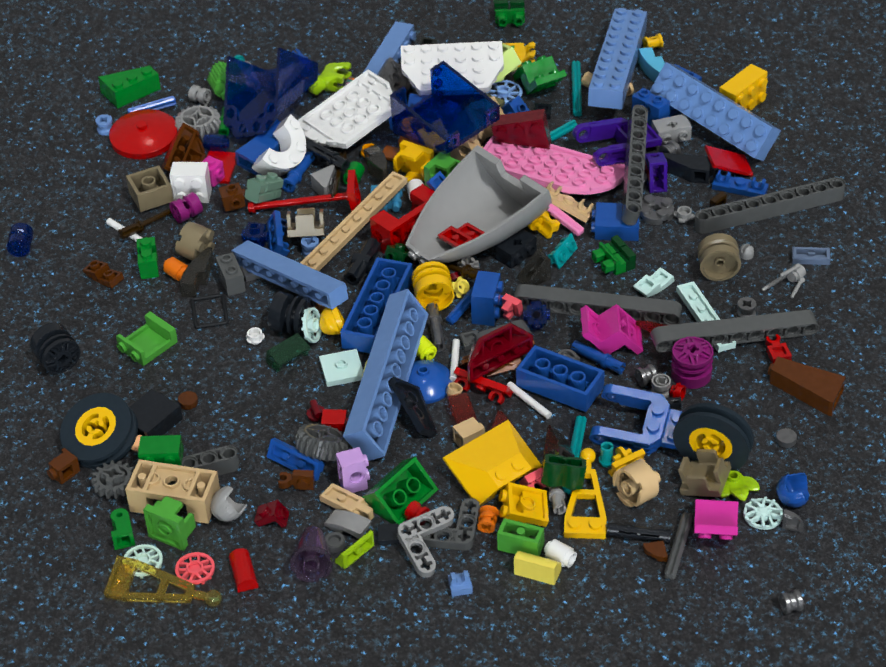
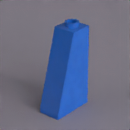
[235,121,280,175]

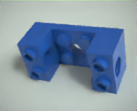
[632,64,702,126]

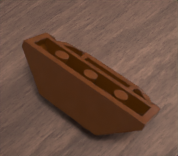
[161,123,206,173]

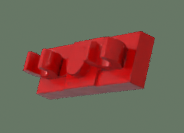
[454,367,513,405]

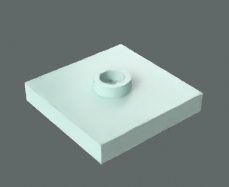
[319,349,363,387]

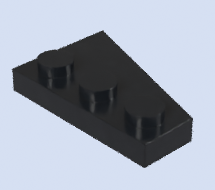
[388,376,438,438]

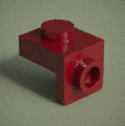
[254,499,289,528]

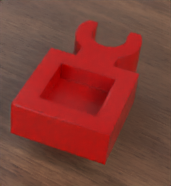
[765,334,792,364]

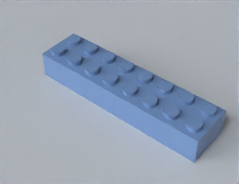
[650,62,781,161]

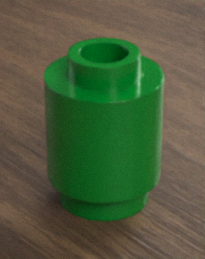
[343,161,365,185]

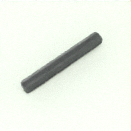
[664,512,693,580]

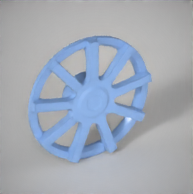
[487,80,523,104]

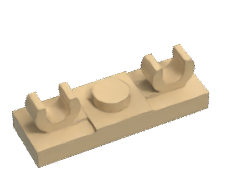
[546,181,594,223]

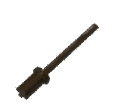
[331,150,347,197]
[118,209,171,239]
[416,260,484,279]

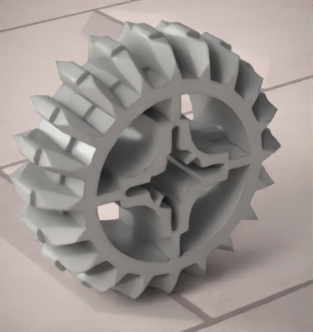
[175,104,221,141]

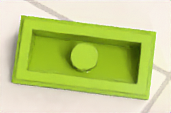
[334,530,374,569]

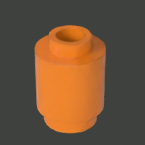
[163,257,191,282]

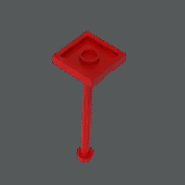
[248,169,361,214]

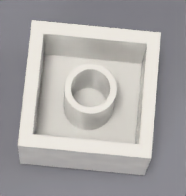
[169,162,212,203]

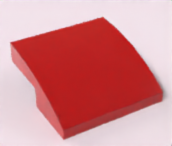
[437,222,485,248]

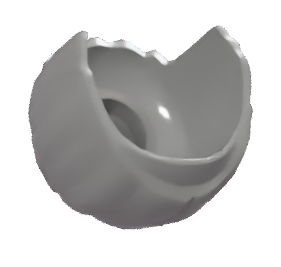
[210,486,247,522]

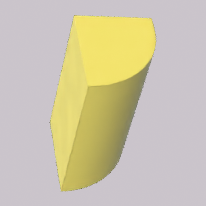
[514,551,561,585]

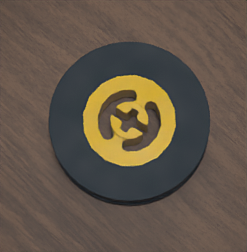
[60,393,138,469]
[673,403,754,471]

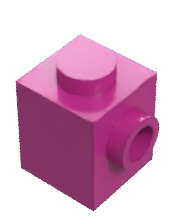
[202,156,225,187]

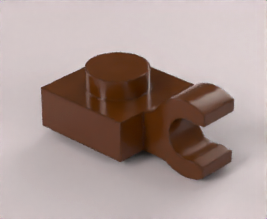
[278,469,315,490]

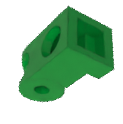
[110,508,135,550]

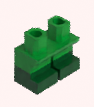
[494,0,525,27]
[592,235,636,275]

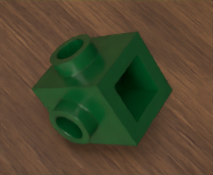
[384,243,413,264]

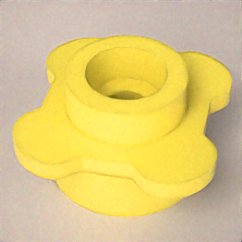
[452,276,470,299]

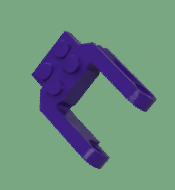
[572,117,663,166]

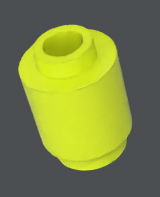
[416,335,437,360]

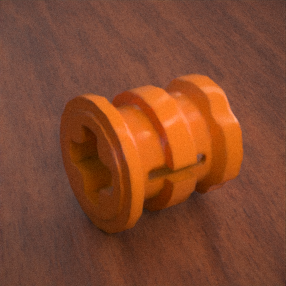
[477,505,500,533]

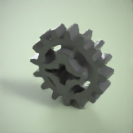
[91,460,134,499]

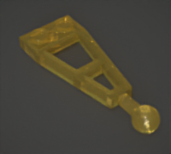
[104,556,222,607]

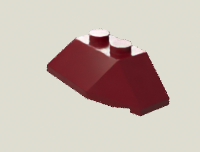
[468,322,533,382]

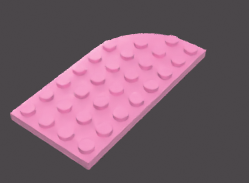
[483,136,625,195]

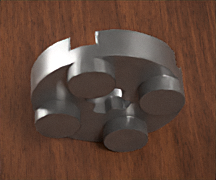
[639,194,674,225]

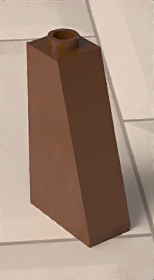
[768,357,846,417]

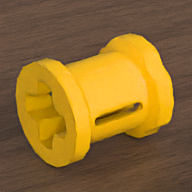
[642,33,664,49]

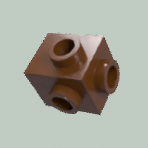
[219,182,246,212]

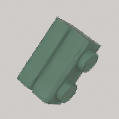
[244,172,284,204]

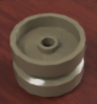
[697,233,741,281]

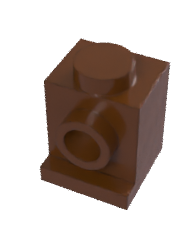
[46,448,80,485]

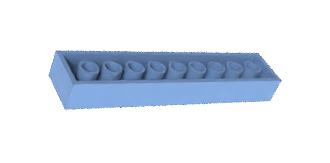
[588,8,647,109]
[343,289,429,461]

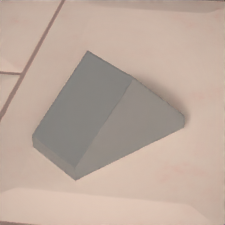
[310,165,336,195]

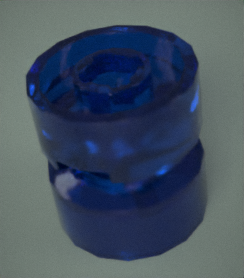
[7,223,34,257]

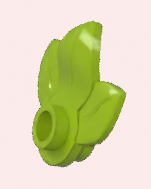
[721,470,760,501]

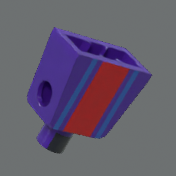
[645,152,667,193]

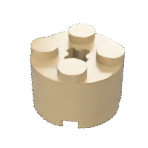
[612,458,661,508]

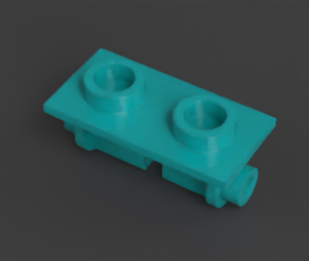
[546,233,578,269]

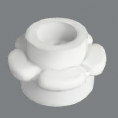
[246,327,265,345]

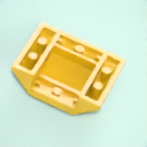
[443,420,543,506]

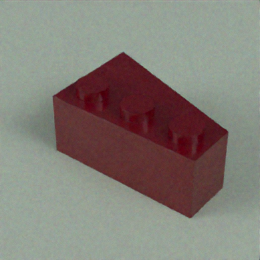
[491,109,551,149]

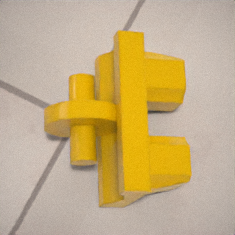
[528,211,560,239]
[608,446,646,477]

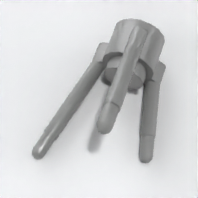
[761,263,806,298]

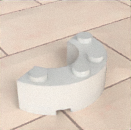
[252,114,306,177]

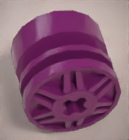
[671,337,714,389]

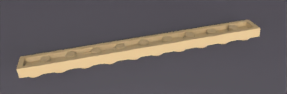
[300,171,408,271]

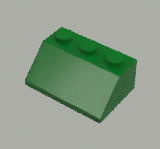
[362,457,439,525]

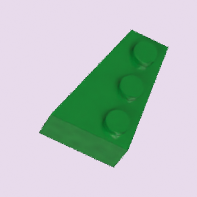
[98,66,161,109]

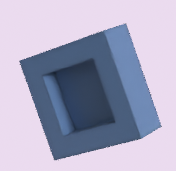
[448,570,473,597]

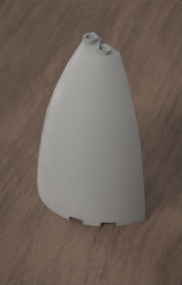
[405,145,552,265]

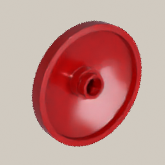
[109,109,178,159]

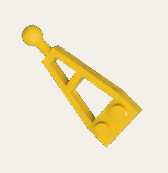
[564,448,607,539]

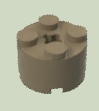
[175,222,215,264]

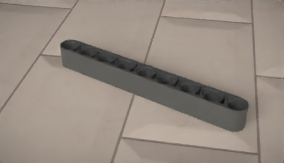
[621,105,648,226]
[694,177,846,234]
[513,284,682,326]
[650,310,819,352]

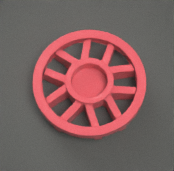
[175,552,215,586]

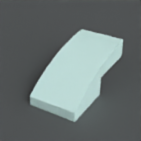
[633,267,675,297]

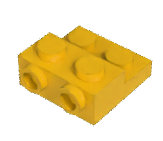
[499,482,549,527]

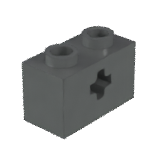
[215,252,246,296]

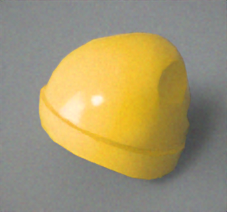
[319,307,345,335]

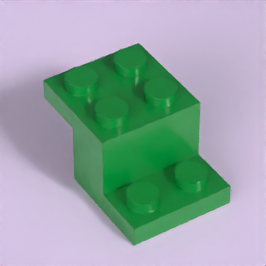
[513,55,567,95]

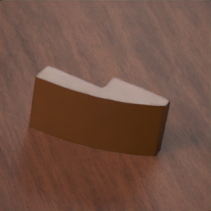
[83,260,124,288]

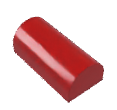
[229,548,259,593]

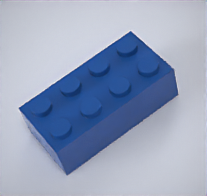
[516,345,605,412]

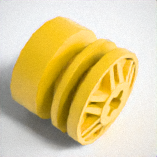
[411,261,455,311]

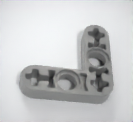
[397,506,454,578]

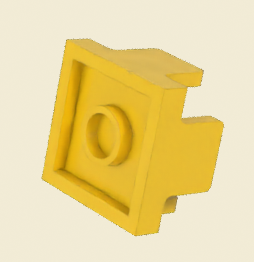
[393,140,434,182]

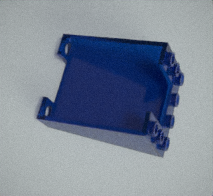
[390,61,500,155]

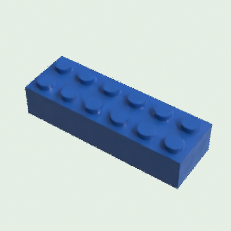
[340,257,413,354]

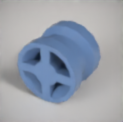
[95,114,113,135]
[301,236,319,257]

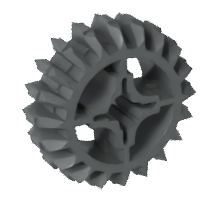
[295,423,349,462]

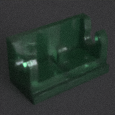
[266,333,310,372]

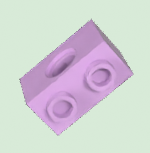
[336,447,370,493]

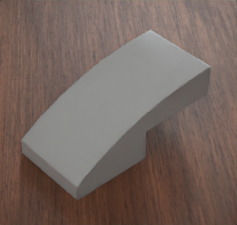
[324,509,371,539]

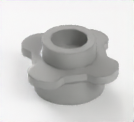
[673,206,695,223]

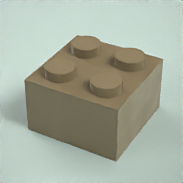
[126,165,174,212]

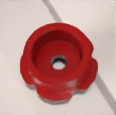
[670,382,686,401]

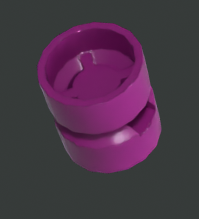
[169,192,203,223]

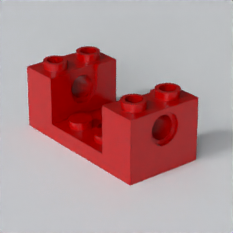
[370,184,434,254]

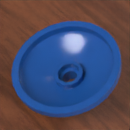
[408,360,452,404]

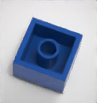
[471,271,504,326]

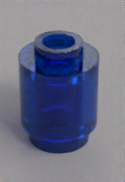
[203,133,230,152]

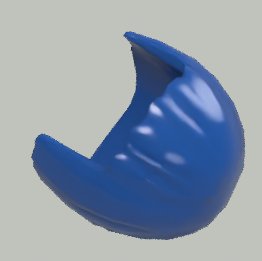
[776,472,809,508]

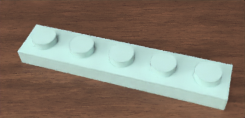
[676,281,736,352]

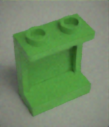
[116,311,178,366]

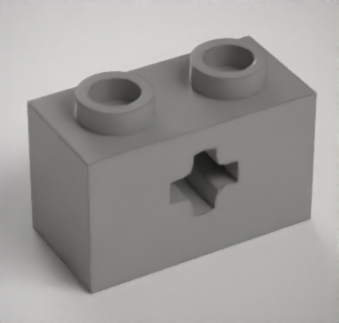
[651,114,692,146]

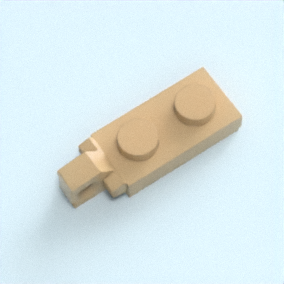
[319,483,374,520]

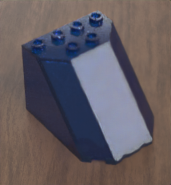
[223,48,318,139]

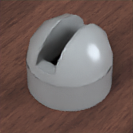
[739,243,754,260]

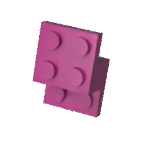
[580,304,643,355]
[694,499,738,540]

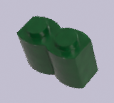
[541,454,586,490]

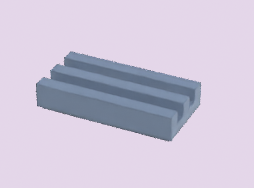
[792,247,831,265]

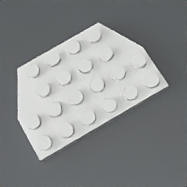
[401,41,504,96]
[298,70,399,149]

